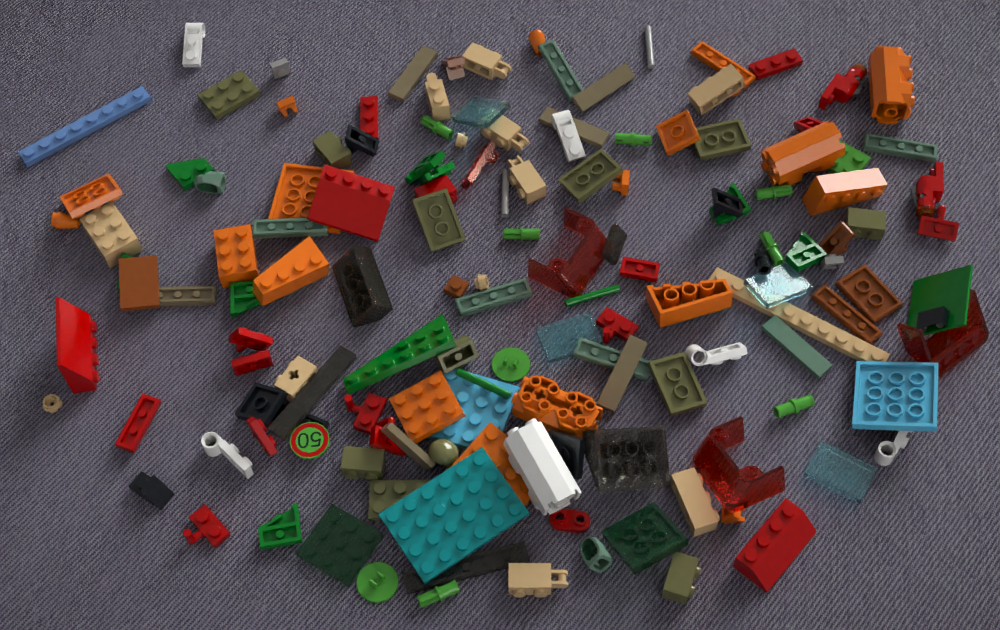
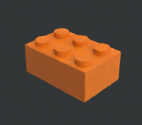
[213,224,259,288]

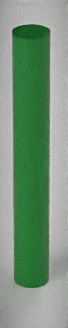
[564,284,620,307]
[456,368,511,399]

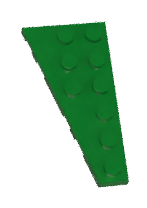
[343,314,457,394]

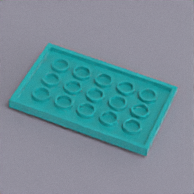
[378,447,529,584]

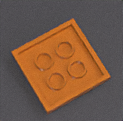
[60,173,123,219]
[389,370,466,444]

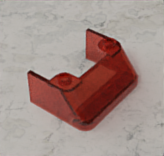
[528,207,611,298]
[897,289,989,377]
[693,416,785,512]

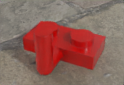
[917,205,959,242]
[596,307,639,344]
[229,327,273,352]
[344,392,387,435]
[246,417,278,456]
[369,417,407,457]
[183,504,231,549]

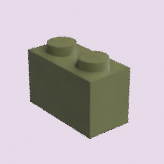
[313,131,352,169]
[845,207,886,240]
[433,335,479,374]
[341,446,386,481]
[661,551,701,604]

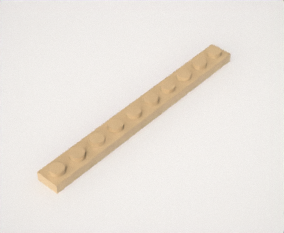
[709,267,890,362]

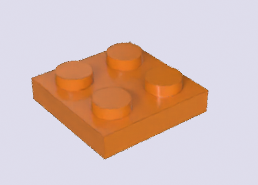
[656,110,701,156]

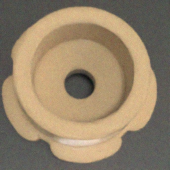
[454,132,468,149]
[474,274,489,291]
[43,394,62,413]

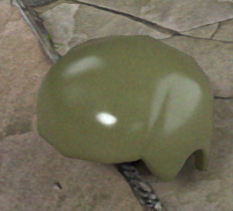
[428,439,459,468]

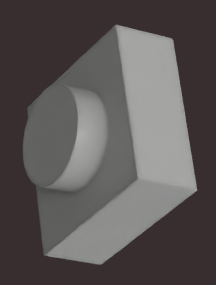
[270,57,291,79]
[820,254,844,270]

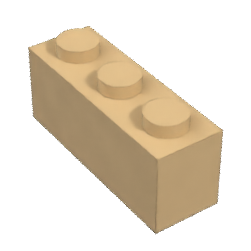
[688,64,745,116]
[670,467,720,537]

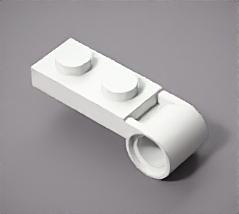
[182,23,205,67]
[551,110,586,163]
[685,342,747,366]
[874,431,913,466]
[201,432,254,479]

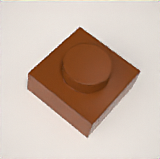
[443,275,469,298]

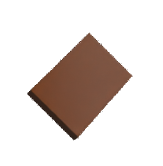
[118,255,160,312]
[835,264,903,325]

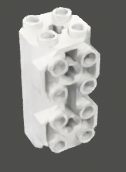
[503,418,582,516]

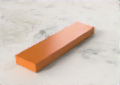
[691,41,756,90]

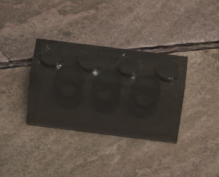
[332,245,393,328]

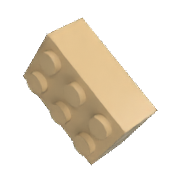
[79,202,143,268]

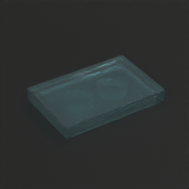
[452,97,510,129]
[743,263,812,309]
[536,312,604,363]
[804,440,878,503]

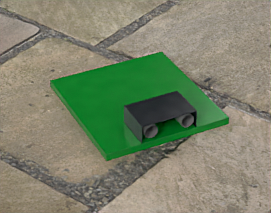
[906,265,973,340]

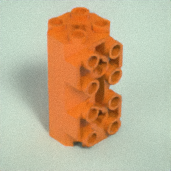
[868,46,915,124]
[760,121,846,186]
[511,375,603,448]

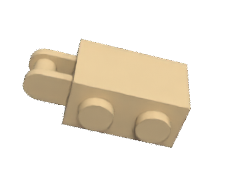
[462,42,512,80]
[425,73,450,121]
[480,110,529,152]
[507,155,546,204]
[508,563,568,598]

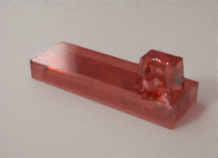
[460,140,500,190]

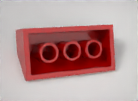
[733,498,817,593]

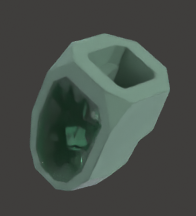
[194,171,226,194]
[580,537,612,573]

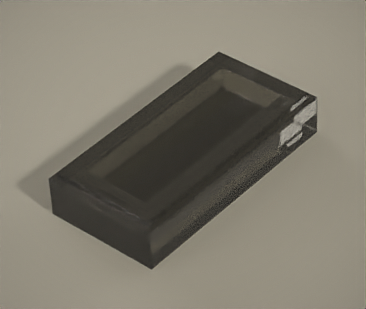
[601,224,627,265]

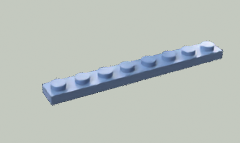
[18,86,152,167]

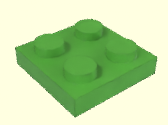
[826,141,871,174]

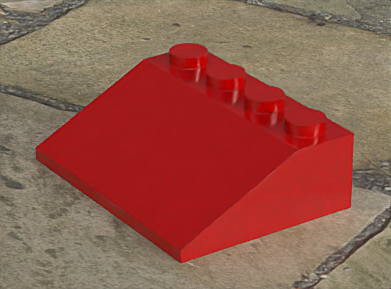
[307,164,395,242]
[55,297,100,394]

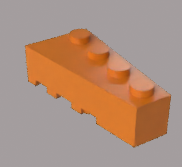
[802,168,888,216]
[253,236,329,306]
[646,279,733,328]

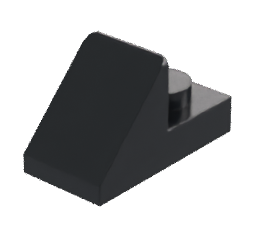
[344,124,379,157]
[711,187,743,218]
[128,471,175,510]

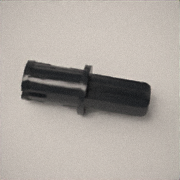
[754,249,771,275]

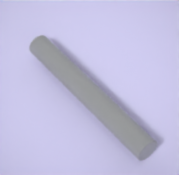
[644,25,655,69]
[501,169,509,218]

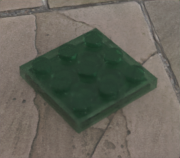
[601,502,689,575]
[296,504,384,588]

